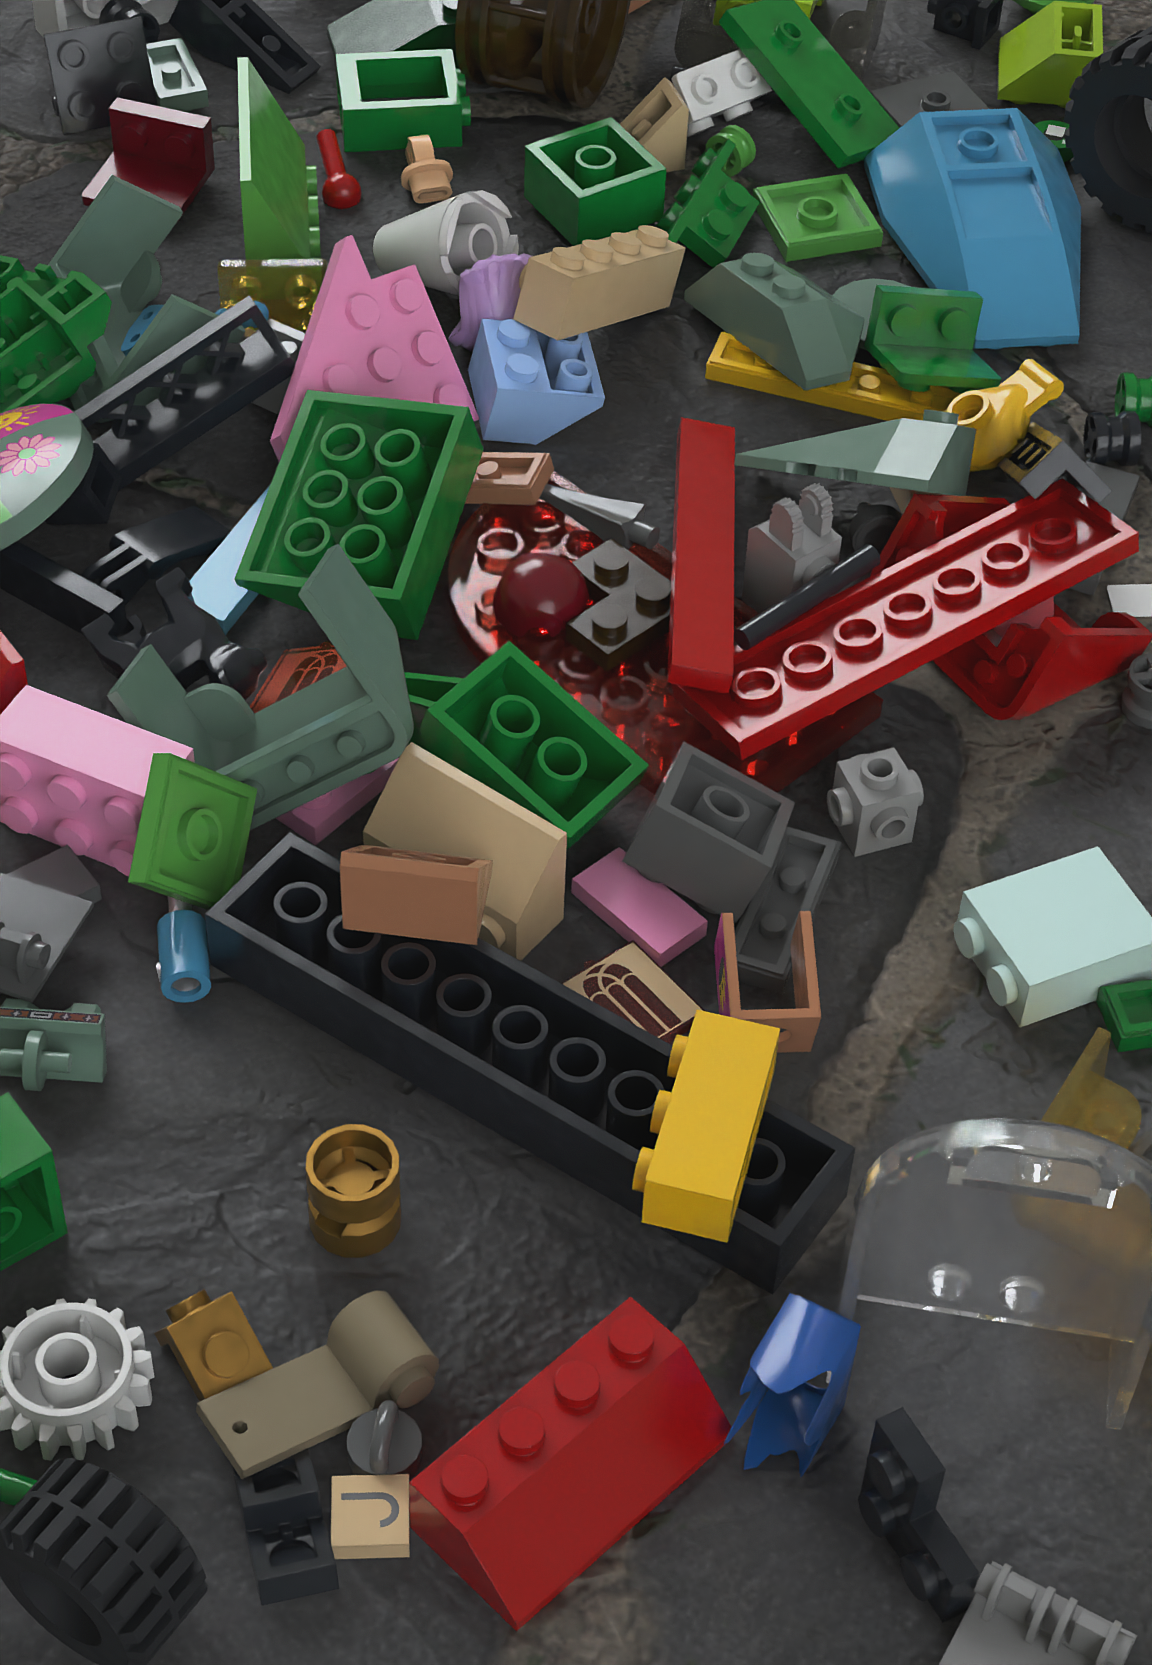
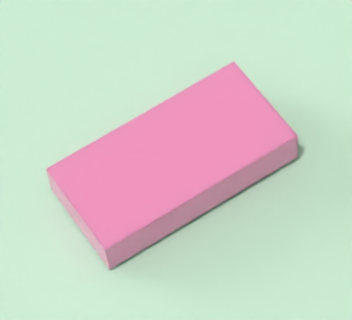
[571,847,708,968]

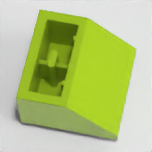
[997,1,1103,108]

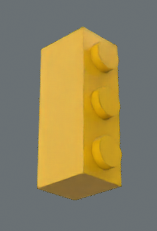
[632,1010,780,1243]

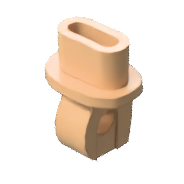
[401,134,453,203]

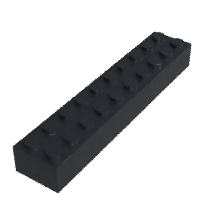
[205,832,855,1295]

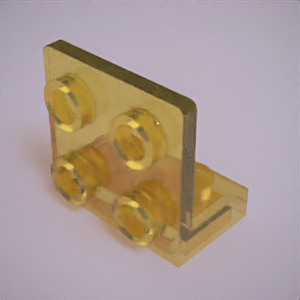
[218,259,328,333]

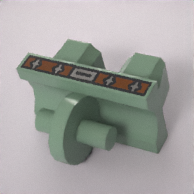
[0,998,107,1091]

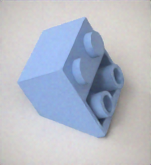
[468,318,605,445]

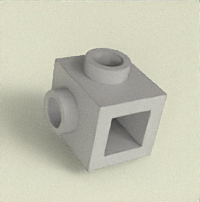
[827,747,924,857]

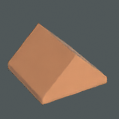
[340,845,493,945]

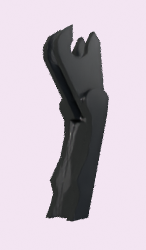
[80,506,231,605]

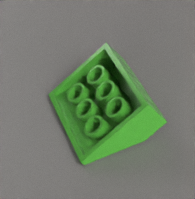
[237,57,322,313]

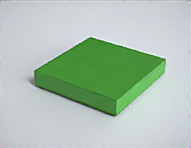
[753,173,883,262]
[128,753,257,910]

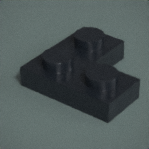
[858,1407,979,1623]

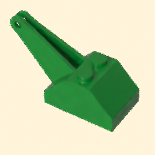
[404,641,649,851]

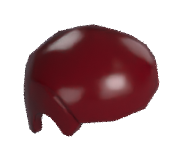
[491,552,590,637]

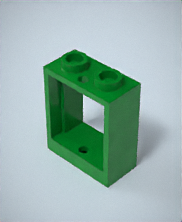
[335,49,471,152]

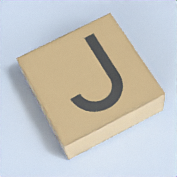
[331,1474,410,1559]

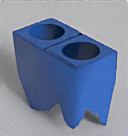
[724,1293,861,1477]

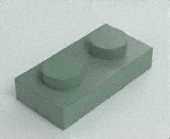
[146,38,209,112]

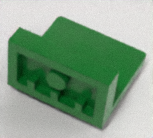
[864,285,1001,394]

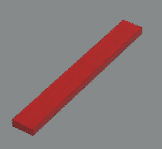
[667,417,735,693]

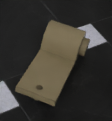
[196,1290,439,1479]

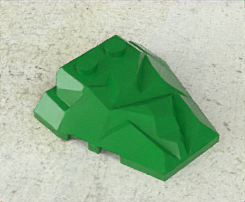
[0,255,112,413]

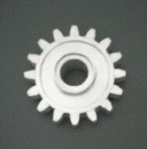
[0,1298,154,1461]

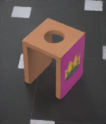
[714,911,821,1053]

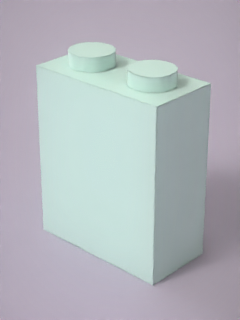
[954,846,1152,1027]

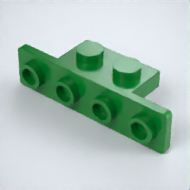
[656,138,760,268]

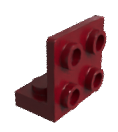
[82,97,215,222]

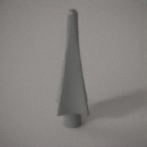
[539,484,660,550]

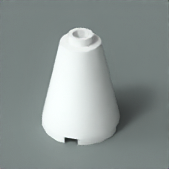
[373,190,519,296]

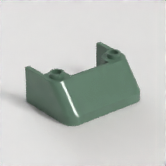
[48,175,245,423]
[107,544,414,830]

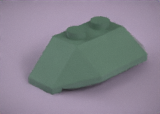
[684,253,865,391]

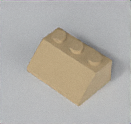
[363,742,567,961]

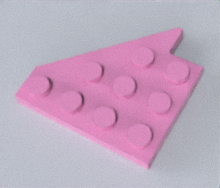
[270,235,479,461]

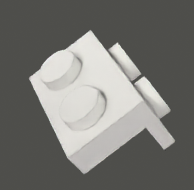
[672,49,772,137]

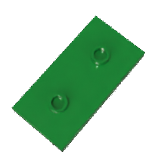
[719,0,899,168]

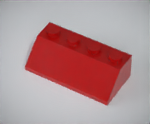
[409,1296,732,1632]

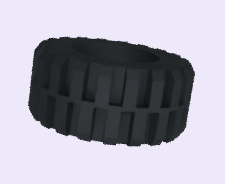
[1064,26,1152,233]

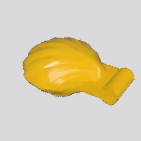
[944,359,1064,472]

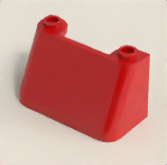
[870,493,1152,720]

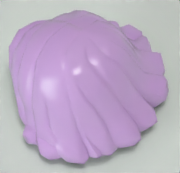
[448,253,532,352]

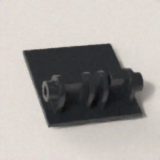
[43,17,157,135]

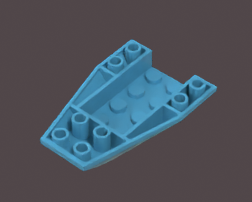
[864,108,1081,349]

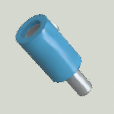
[157,896,211,1003]

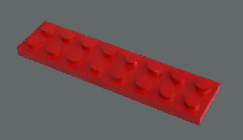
[671,478,1139,761]

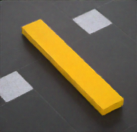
[705,332,1032,423]

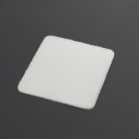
[1107,584,1152,617]

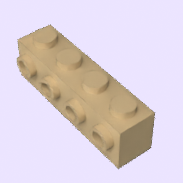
[513,225,686,341]

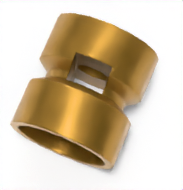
[306,1124,401,1258]

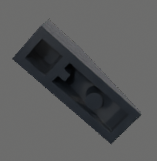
[168,0,321,94]

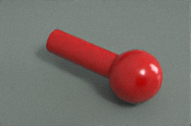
[316,129,362,209]

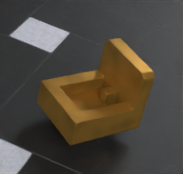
[154,1289,273,1402]

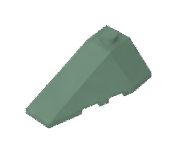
[734,409,976,496]

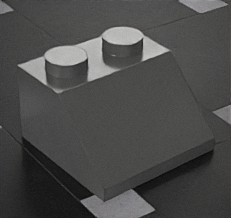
[622,742,795,923]

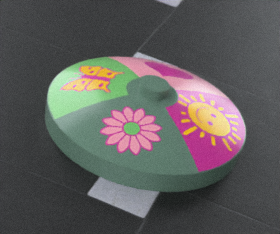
[0,403,94,551]

